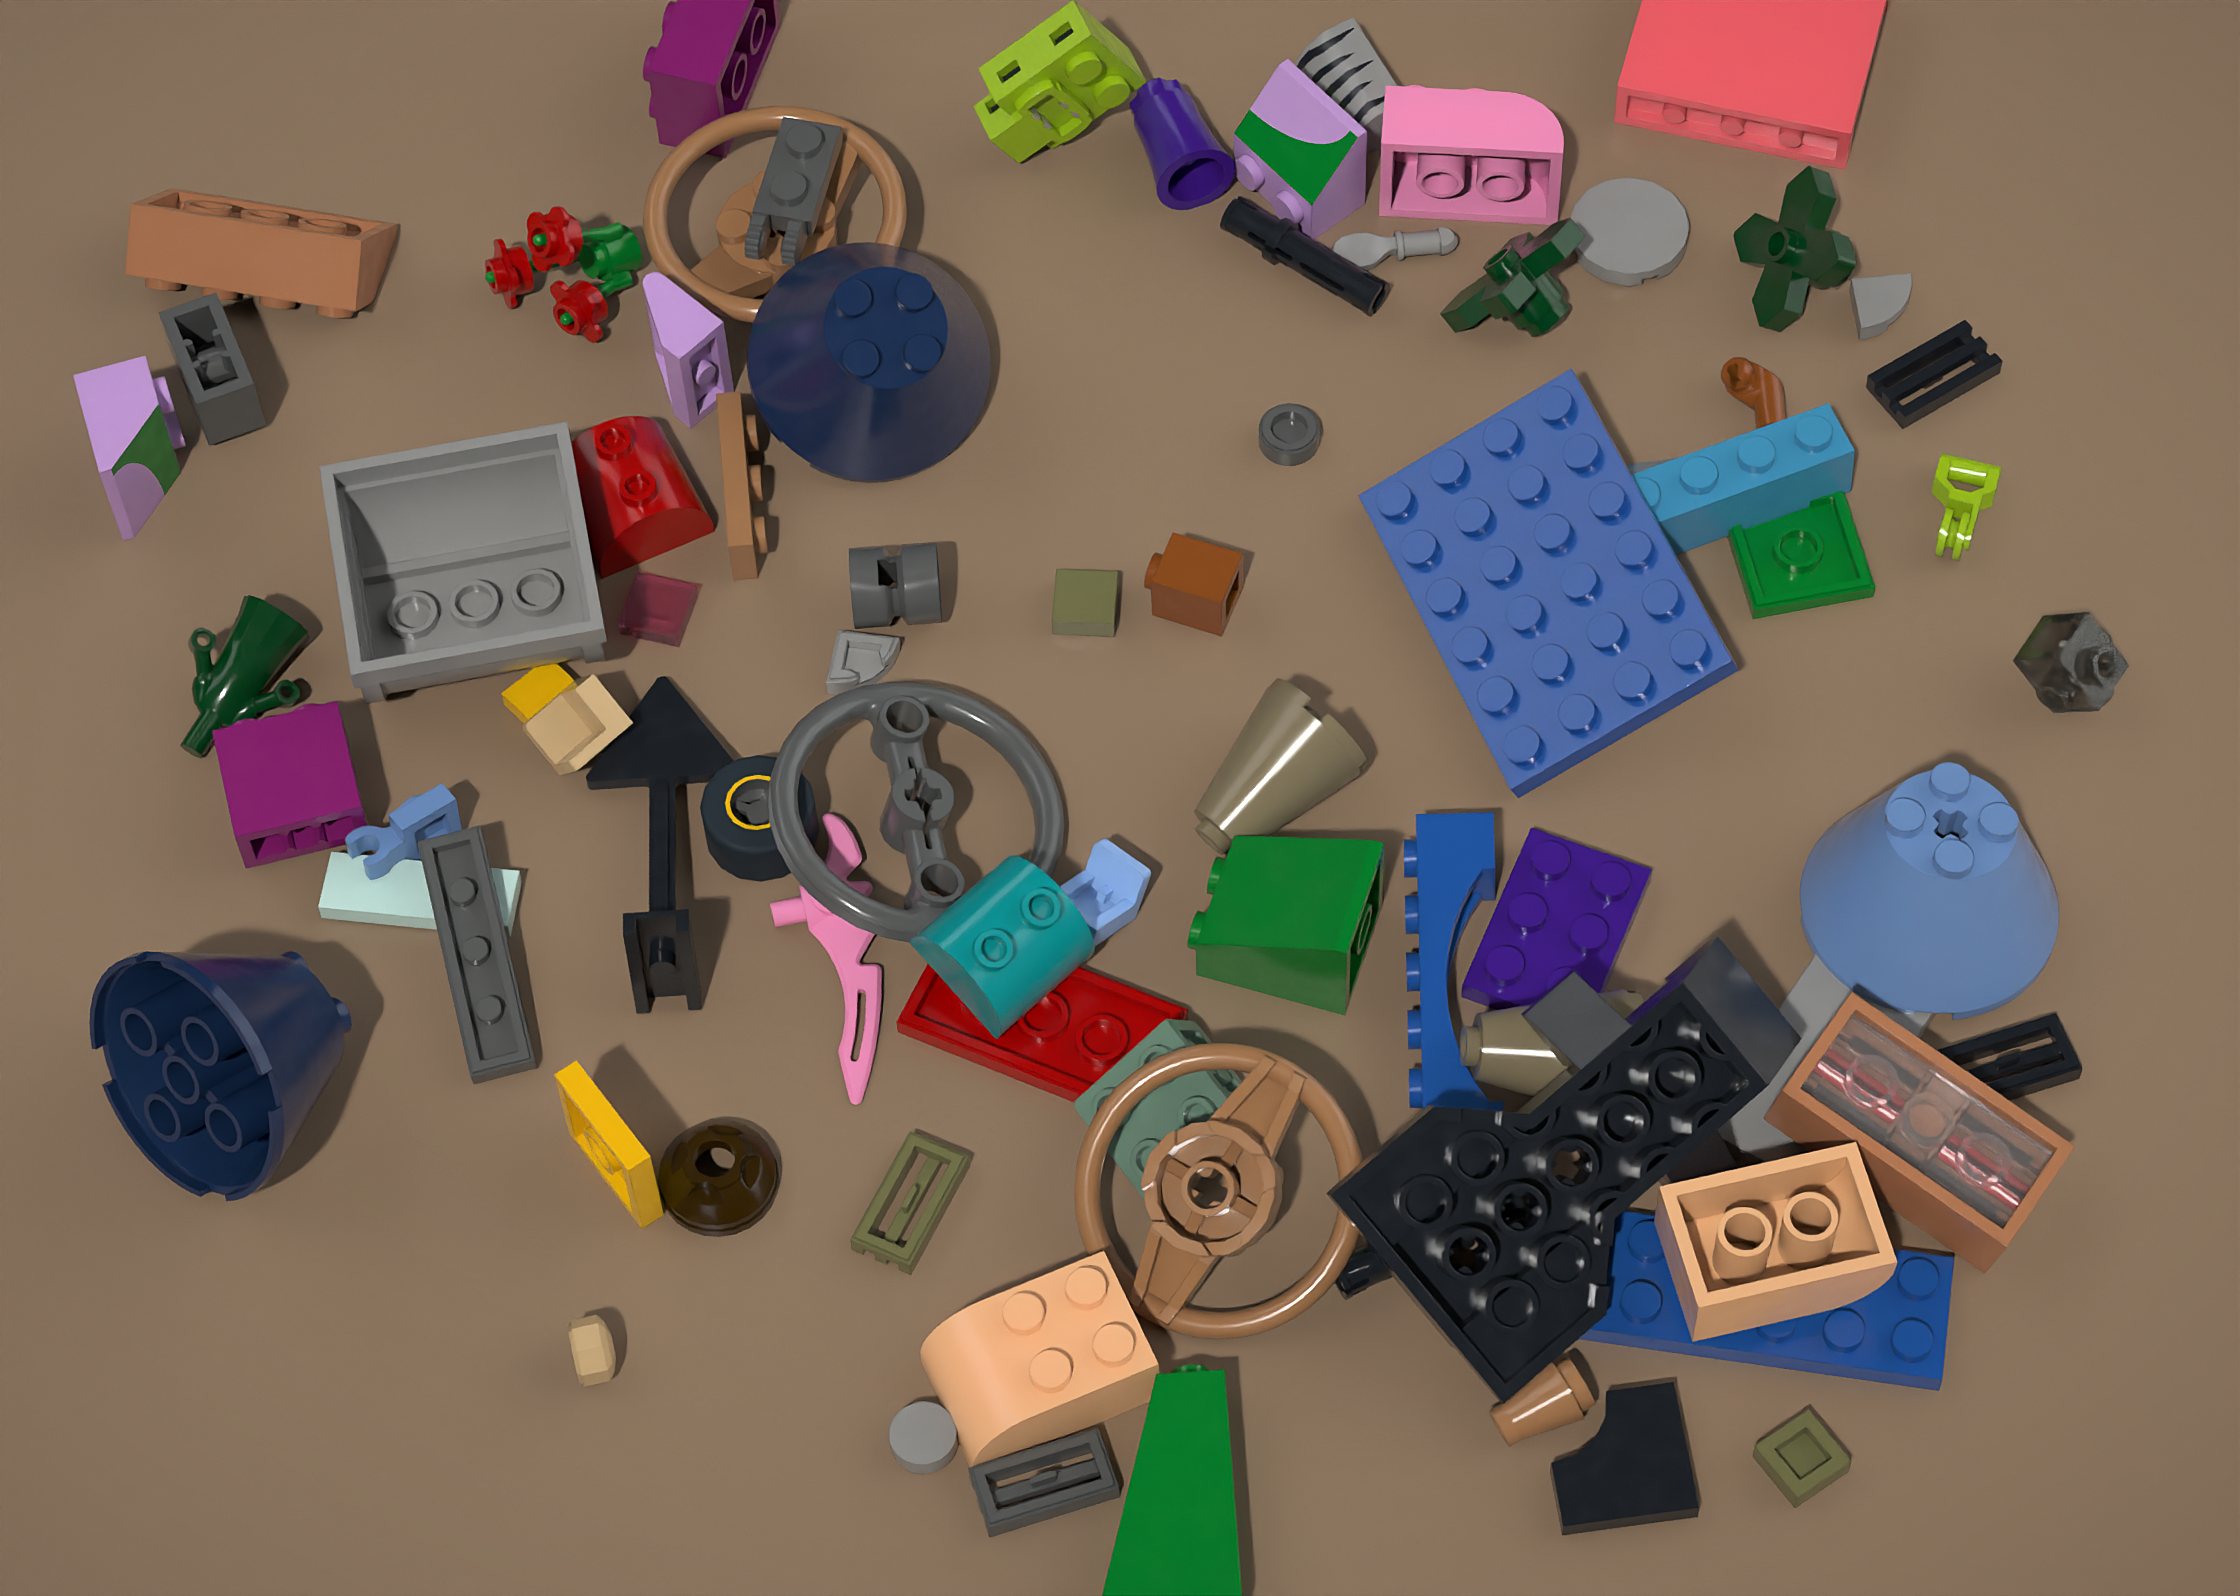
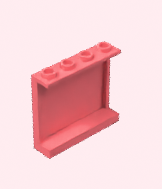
[1614,0,1889,170]

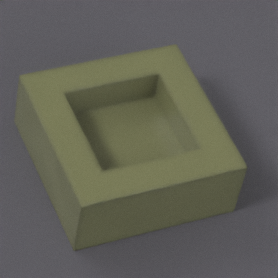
[1052,569,1119,637]
[1752,1409,1851,1508]

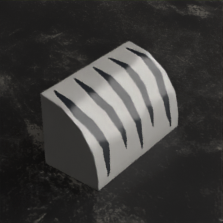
[1294,18,1397,153]

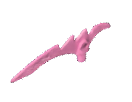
[770,813,882,1105]

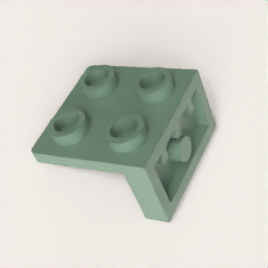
[1074,1019,1242,1199]

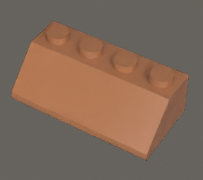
[125,188,397,318]

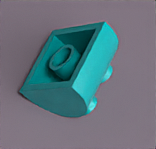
[909,855,1095,1040]

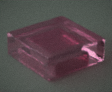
[618,572,698,647]

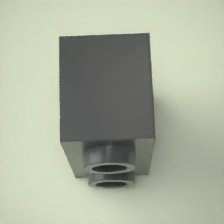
[158,293,266,446]

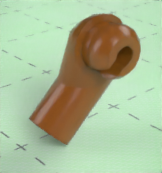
[1721,357,1786,429]

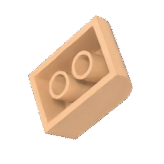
[1654,1142,1897,1342]
[920,1251,1159,1467]

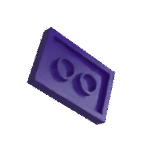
[1461,828,1652,1010]

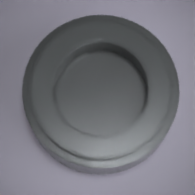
[1259,403,1320,466]

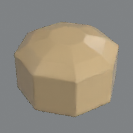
[567,1315,616,1387]

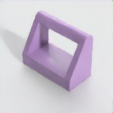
[642,272,734,429]

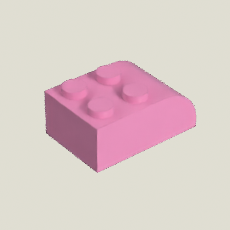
[1379,85,1564,225]

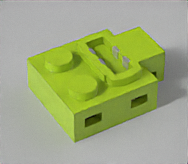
[973,0,1147,164]

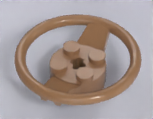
[643,106,907,323]
[1074,1043,1363,1339]

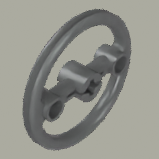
[768,682,1065,943]

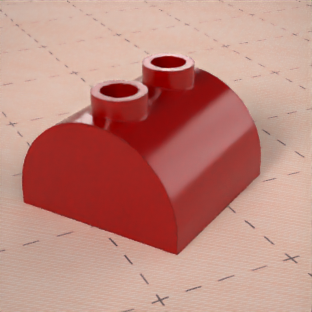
[571,416,715,579]

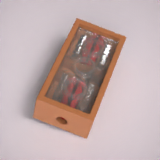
[1763,992,2075,1273]

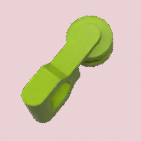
[1931,453,2002,561]

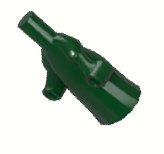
[180,595,309,758]

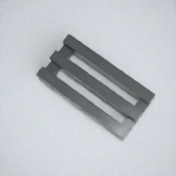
[968,1428,1120,1538]

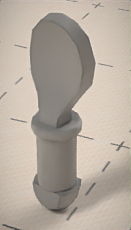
[1332,227,1458,271]

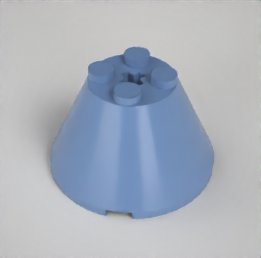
[1800,762,2059,1020]

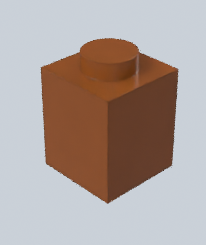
[1144,532,1243,637]

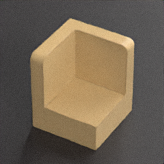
[523,674,633,775]

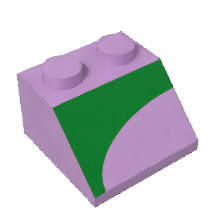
[1234,59,1367,240]
[73,356,186,541]

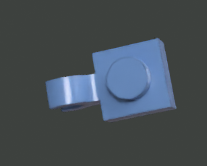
[345,783,462,880]

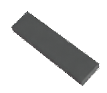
[417,825,537,1084]

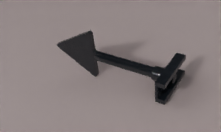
[586,676,734,1014]

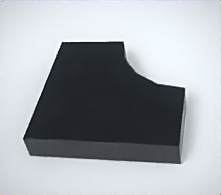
[1550,1382,1699,1535]

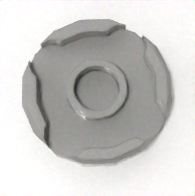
[1571,177,1689,286]

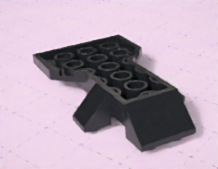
[1326,936,1802,1403]

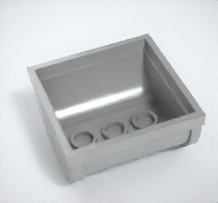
[319,421,607,704]

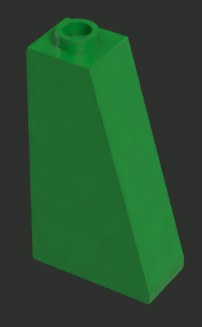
[1102,1365,1242,1596]

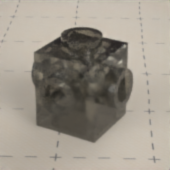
[2013,612,2129,714]

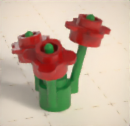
[485,206,642,343]

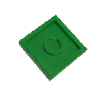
[1727,491,1875,619]

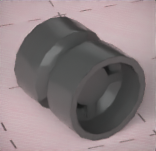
[849,542,942,629]

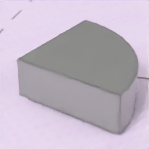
[1849,273,1912,340]
[826,630,900,695]

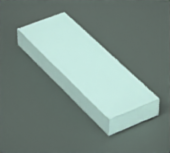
[318,852,522,937]

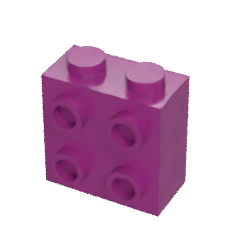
[212,701,368,869]

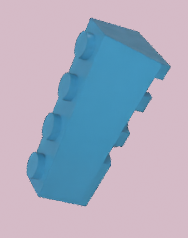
[1627,403,1855,555]

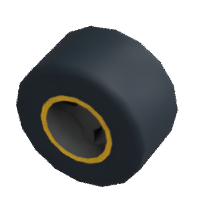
[700,755,819,882]

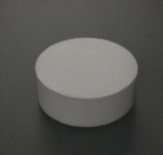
[889,1401,958,1474]

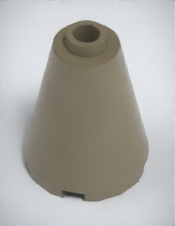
[1194,678,1368,855]
[1459,989,1644,1097]

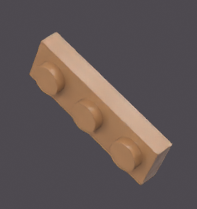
[716,391,768,581]

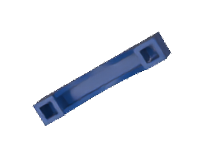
[1404,812,1503,1111]

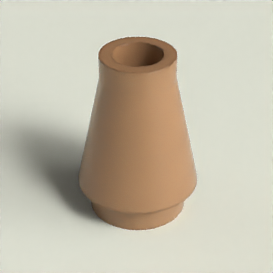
[1489,1357,1595,1447]

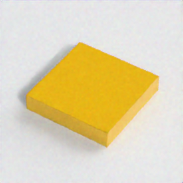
[554,1060,664,1229]

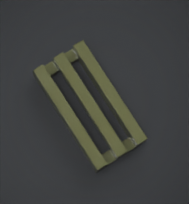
[850,1132,970,1275]

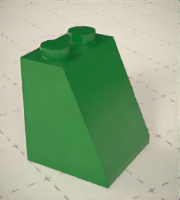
[1187,836,1385,1015]

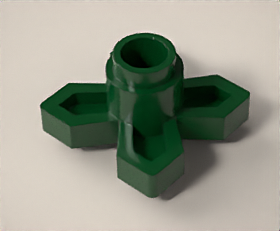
[1733,166,1856,332]
[1440,218,1586,337]

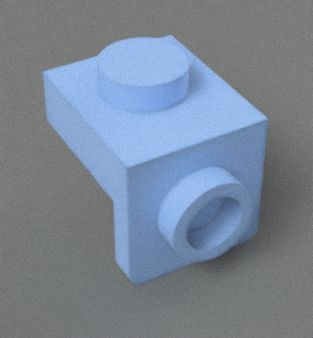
[1060,838,1151,946]

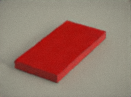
[896,964,1188,1102]

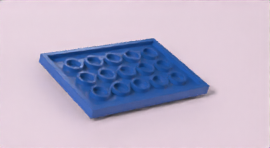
[1358,369,1739,798]

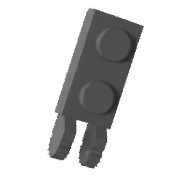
[744,117,843,266]

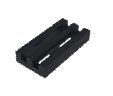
[1866,320,2002,429]
[1937,1013,2082,1101]

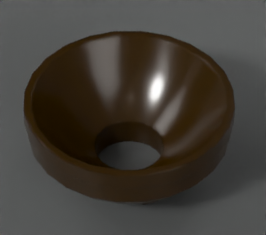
[658,1120,779,1237]

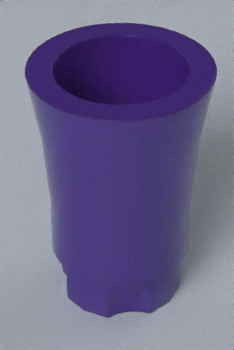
[1129,77,1235,210]

